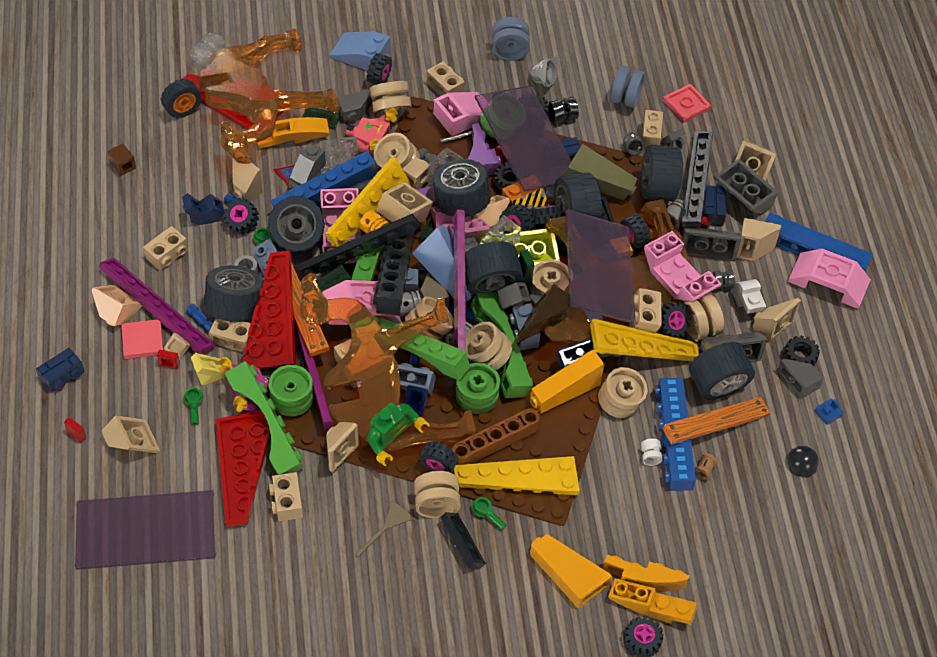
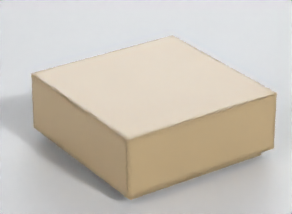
[163,333,190,360]

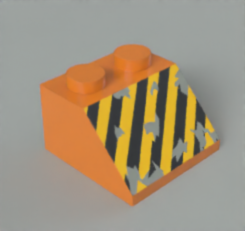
[501,175,549,209]

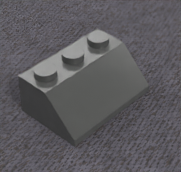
[714,159,778,214]
[680,227,742,261]
[699,332,767,362]

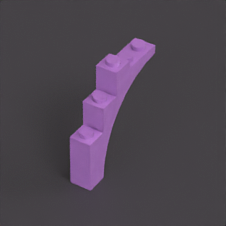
[417,123,501,214]

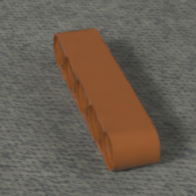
[452,409,540,465]

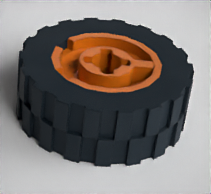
[160,79,202,118]

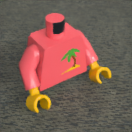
[346,108,398,156]

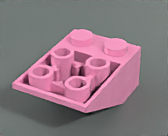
[433,92,488,136]

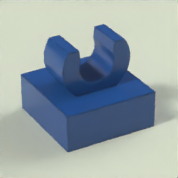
[815,398,844,425]

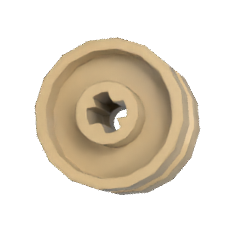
[370,81,412,113]
[374,133,420,169]
[529,260,573,296]
[682,294,724,341]
[405,297,454,341]
[466,322,512,370]
[598,367,648,418]
[414,471,461,518]

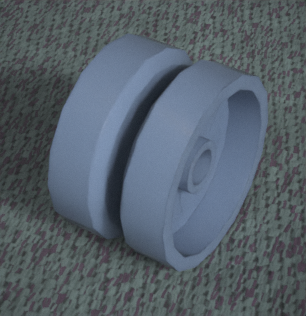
[492,17,530,61]
[610,65,645,109]

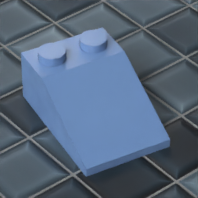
[329,31,390,70]

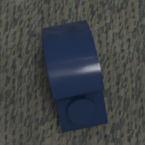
[182,193,225,225]

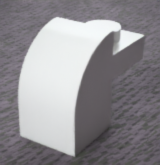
[732,279,766,314]

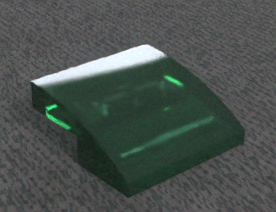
[309,264,352,298]

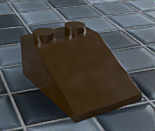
[514,284,572,344]

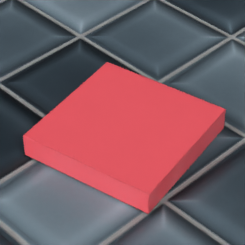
[663,84,711,123]
[122,319,163,359]

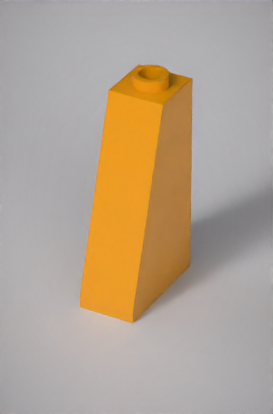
[529,350,604,414]
[530,534,612,609]

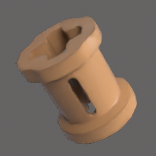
[694,453,718,480]

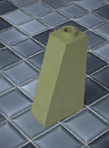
[563,144,637,200]

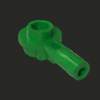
[253,227,285,251]
[183,387,204,425]
[472,497,507,531]

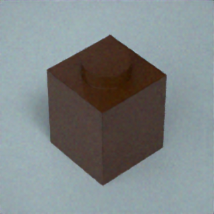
[107,143,136,176]

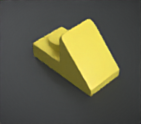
[191,353,228,385]

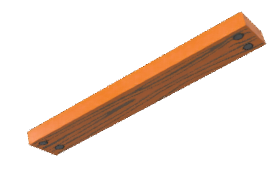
[291,263,329,357]
[662,397,770,445]

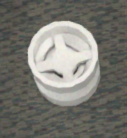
[641,439,663,466]

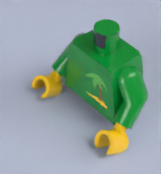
[367,402,429,466]

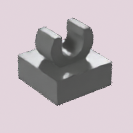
[661,128,686,147]

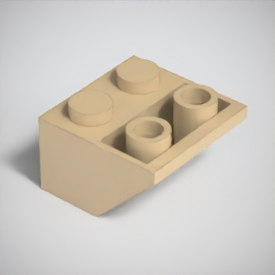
[736,218,781,261]

